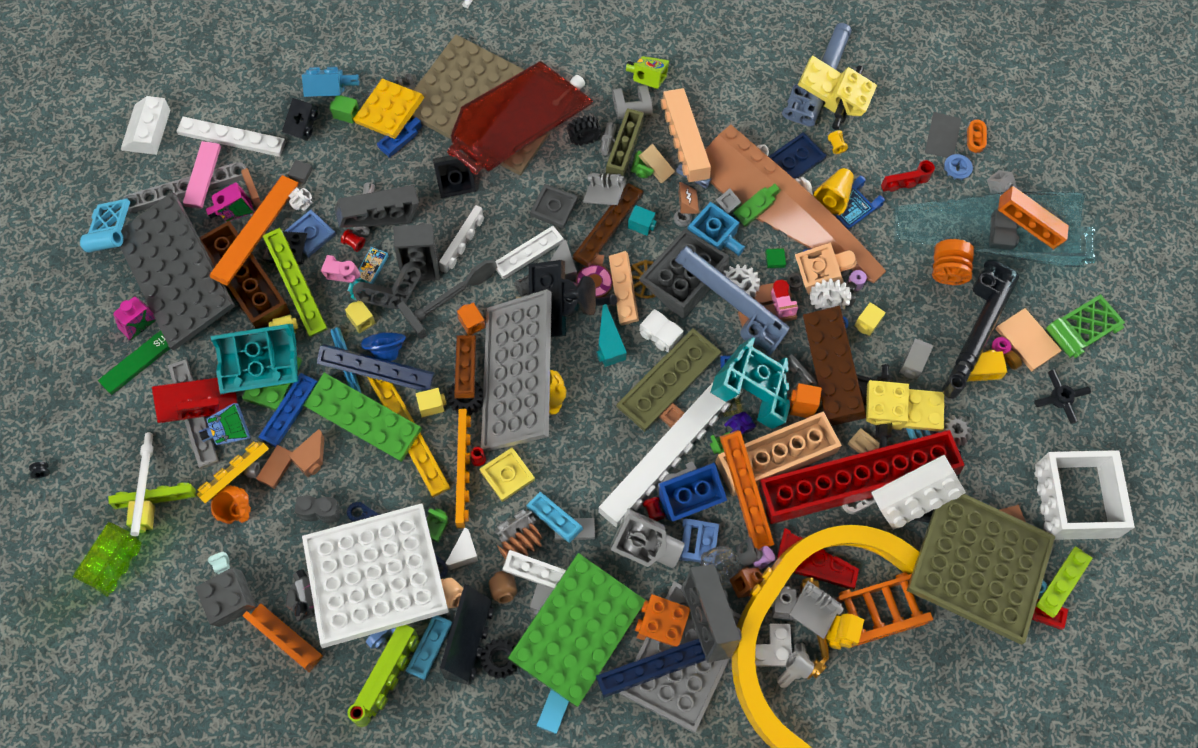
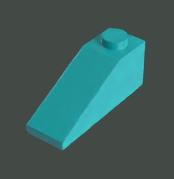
[596,304,627,367]

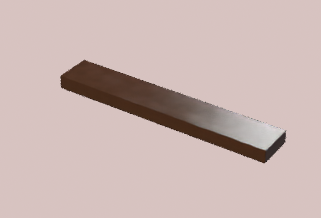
[572,183,643,267]

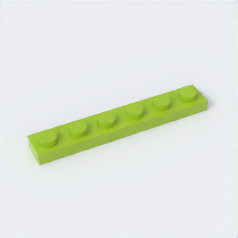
[263,228,328,337]

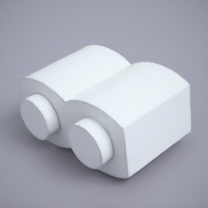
[639,309,683,352]

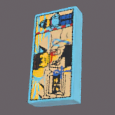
[358,247,388,284]

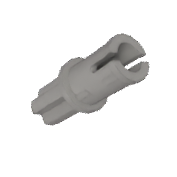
[600,122,617,156]

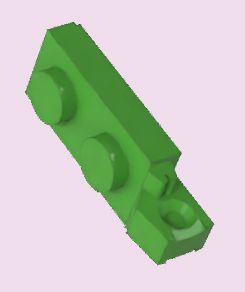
[733,184,781,227]

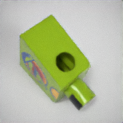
[626,56,669,89]

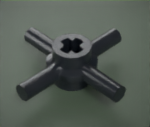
[1034,370,1091,424]

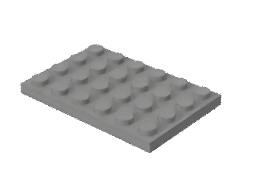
[619,581,741,733]

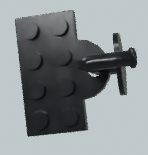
[528,260,617,338]

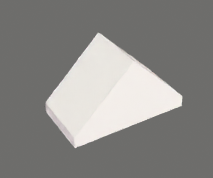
[445,528,478,570]

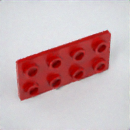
[152,378,238,423]

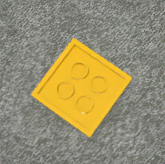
[353,79,424,139]

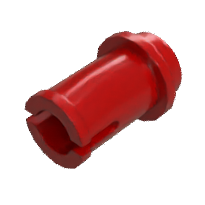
[470,447,486,467]

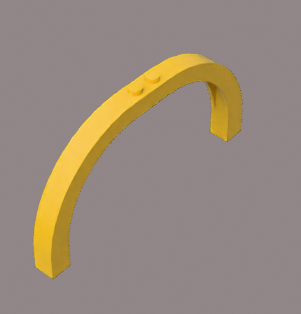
[732,525,919,748]

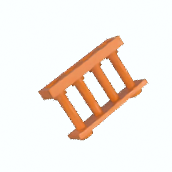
[835,572,933,647]

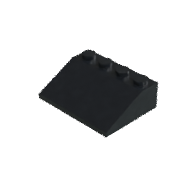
[440,584,495,685]

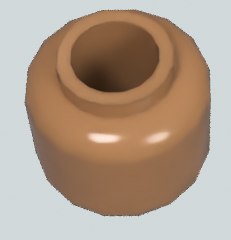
[489,571,517,604]

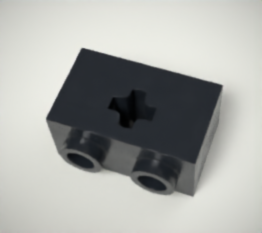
[282,98,318,141]

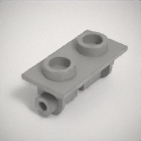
[494,509,537,543]

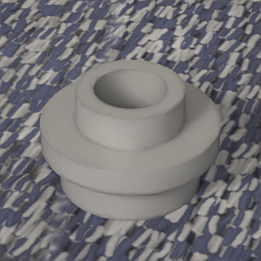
[674,210,692,227]

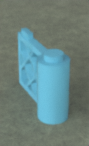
[80,199,130,253]

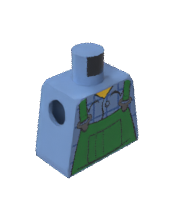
[199,403,251,445]

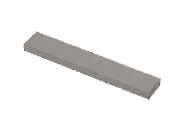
[168,359,220,469]

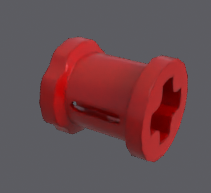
[341,229,366,252]
[642,497,666,521]

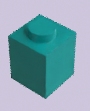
[628,205,657,236]

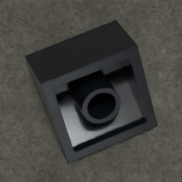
[433,152,476,198]

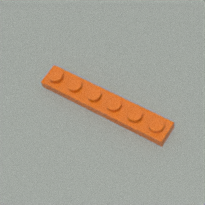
[720,430,774,550]

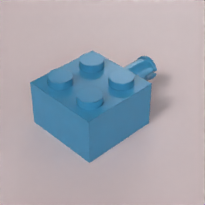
[302,67,359,97]
[687,202,745,256]

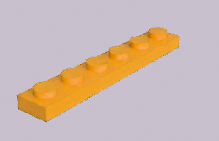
[455,409,471,528]

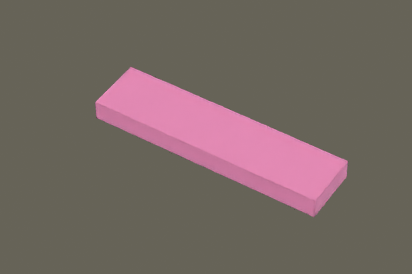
[183,141,221,209]

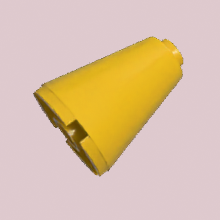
[813,168,854,216]

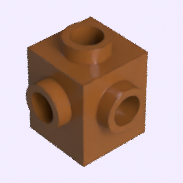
[730,567,763,598]

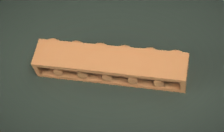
[661,88,711,182]

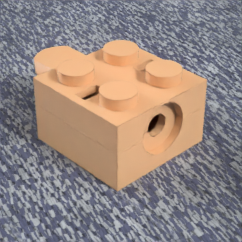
[795,242,857,295]

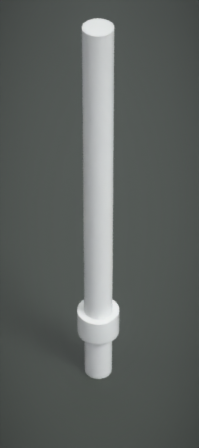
[130,432,154,536]

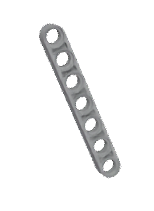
[123,162,246,213]

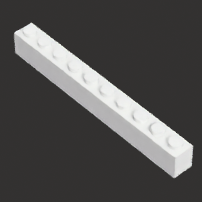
[598,383,743,528]

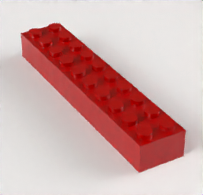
[758,430,965,524]

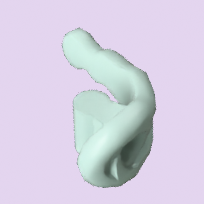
[208,552,230,574]

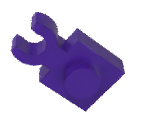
[724,412,757,434]

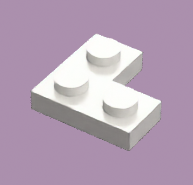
[755,624,792,667]

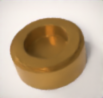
[1004,350,1022,370]

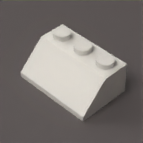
[121,96,170,155]

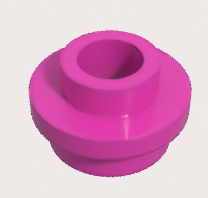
[992,337,1011,355]

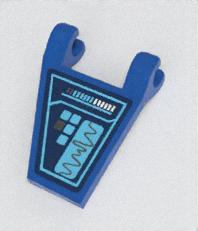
[836,176,885,230]

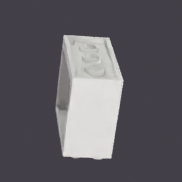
[1034,451,1135,540]

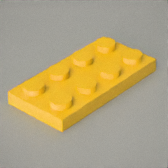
[196,441,269,503]

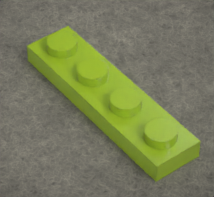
[108,483,196,509]
[1036,546,1093,618]

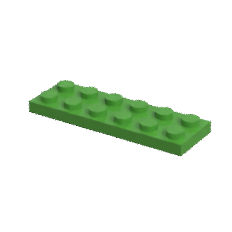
[303,373,422,462]

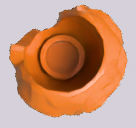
[211,485,251,524]

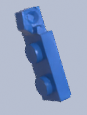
[377,117,422,158]

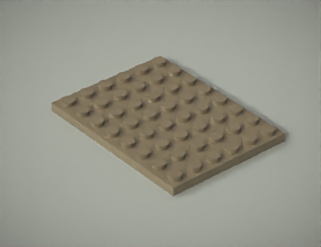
[411,34,574,176]

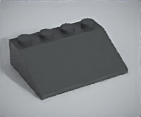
[639,229,729,319]

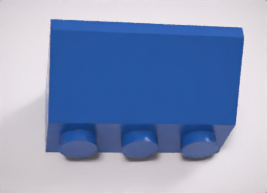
[658,462,727,522]

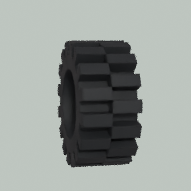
[567,115,601,146]
[448,381,483,416]
[481,638,517,679]

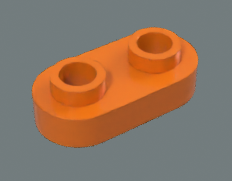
[967,120,987,153]

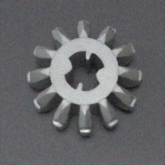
[938,415,972,448]

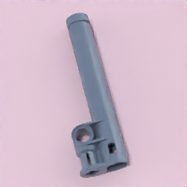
[782,23,852,127]
[675,245,790,356]

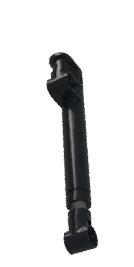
[942,260,1019,399]

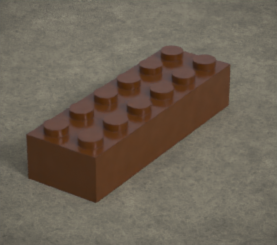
[199,221,290,329]
[803,305,866,426]

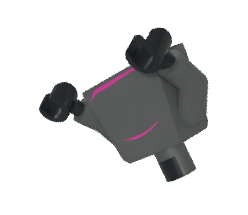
[286,569,315,622]

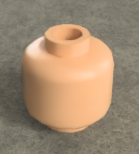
[441,578,463,608]

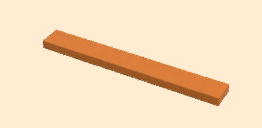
[210,175,299,286]

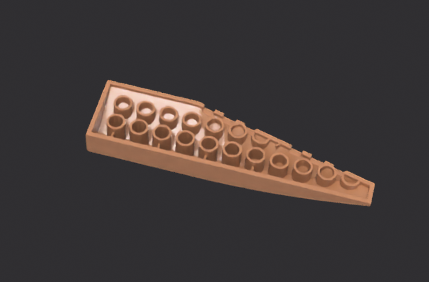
[705,125,886,284]

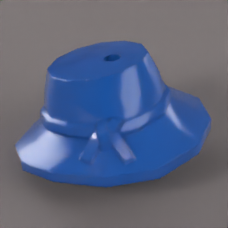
[361,333,406,361]

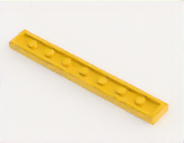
[367,377,450,498]

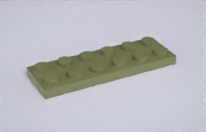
[616,328,721,432]

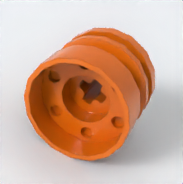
[932,239,974,285]

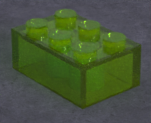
[72,521,142,597]

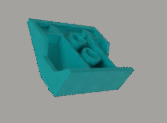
[210,324,298,394]

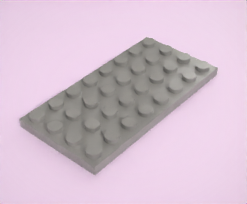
[481,289,552,452]

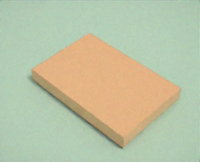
[995,308,1062,372]

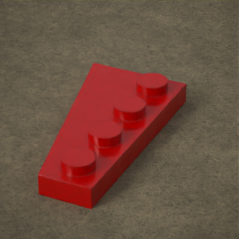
[776,528,859,590]

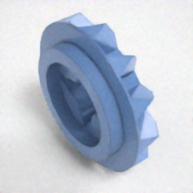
[944,154,973,180]

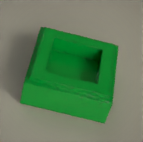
[765,248,786,268]

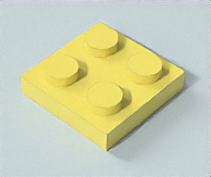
[480,448,535,502]

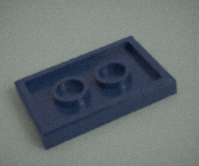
[768,132,827,179]

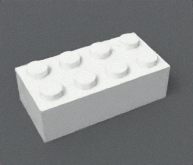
[871,455,966,530]

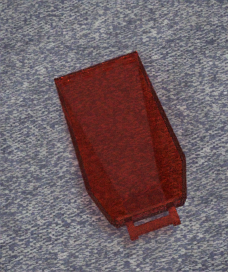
[447,61,593,175]

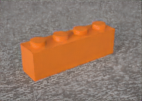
[998,186,1069,250]

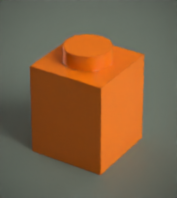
[457,302,485,335]

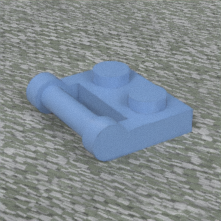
[679,519,719,564]

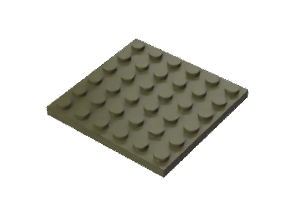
[906,494,1055,645]

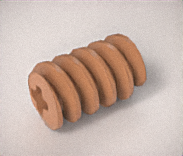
[497,523,542,560]

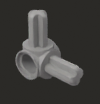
[777,643,814,688]

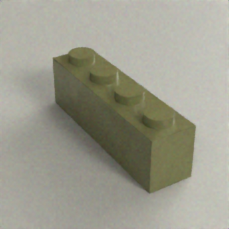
[606,108,644,177]

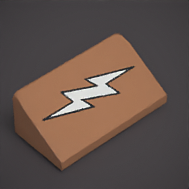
[678,182,699,214]

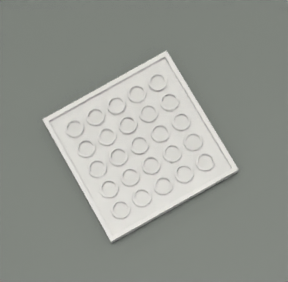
[302,503,449,648]

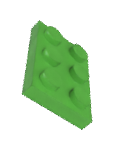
[242,357,302,411]

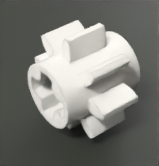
[289,187,312,211]

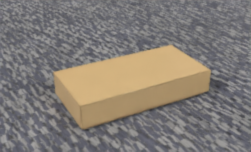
[639,144,675,183]

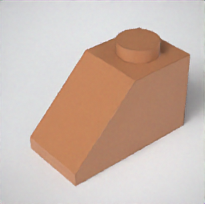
[288,429,325,477]

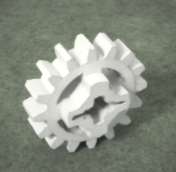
[723,264,760,297]
[810,278,851,310]

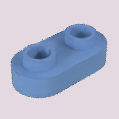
[366,628,396,649]

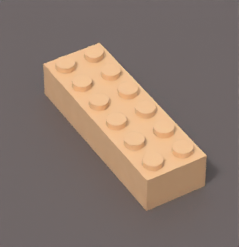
[715,411,842,497]

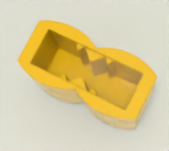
[826,614,864,650]

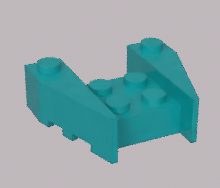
[710,337,790,429]

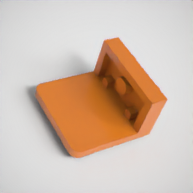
[635,594,690,647]

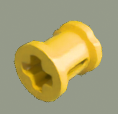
[828,130,848,154]

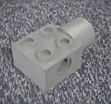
[611,508,684,569]

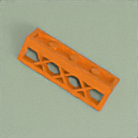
[243,603,323,672]

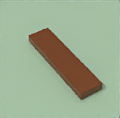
[454,335,476,398]

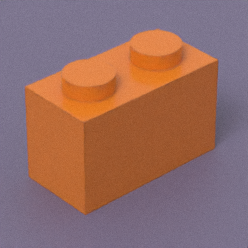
[788,383,822,418]

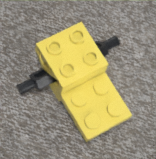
[798,55,877,130]
[866,364,944,448]

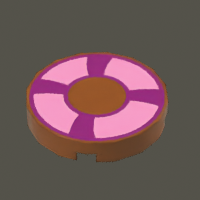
[576,264,613,298]

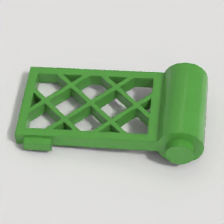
[1046,294,1125,359]

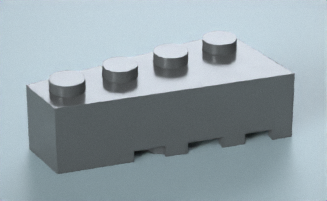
[335,185,419,228]

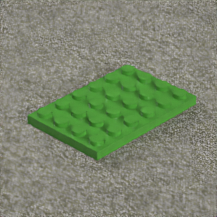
[507,553,646,707]

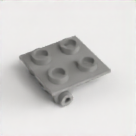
[583,173,627,205]
[789,581,844,639]

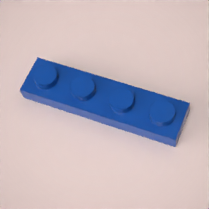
[258,373,318,448]

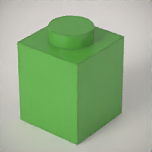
[330,95,359,123]

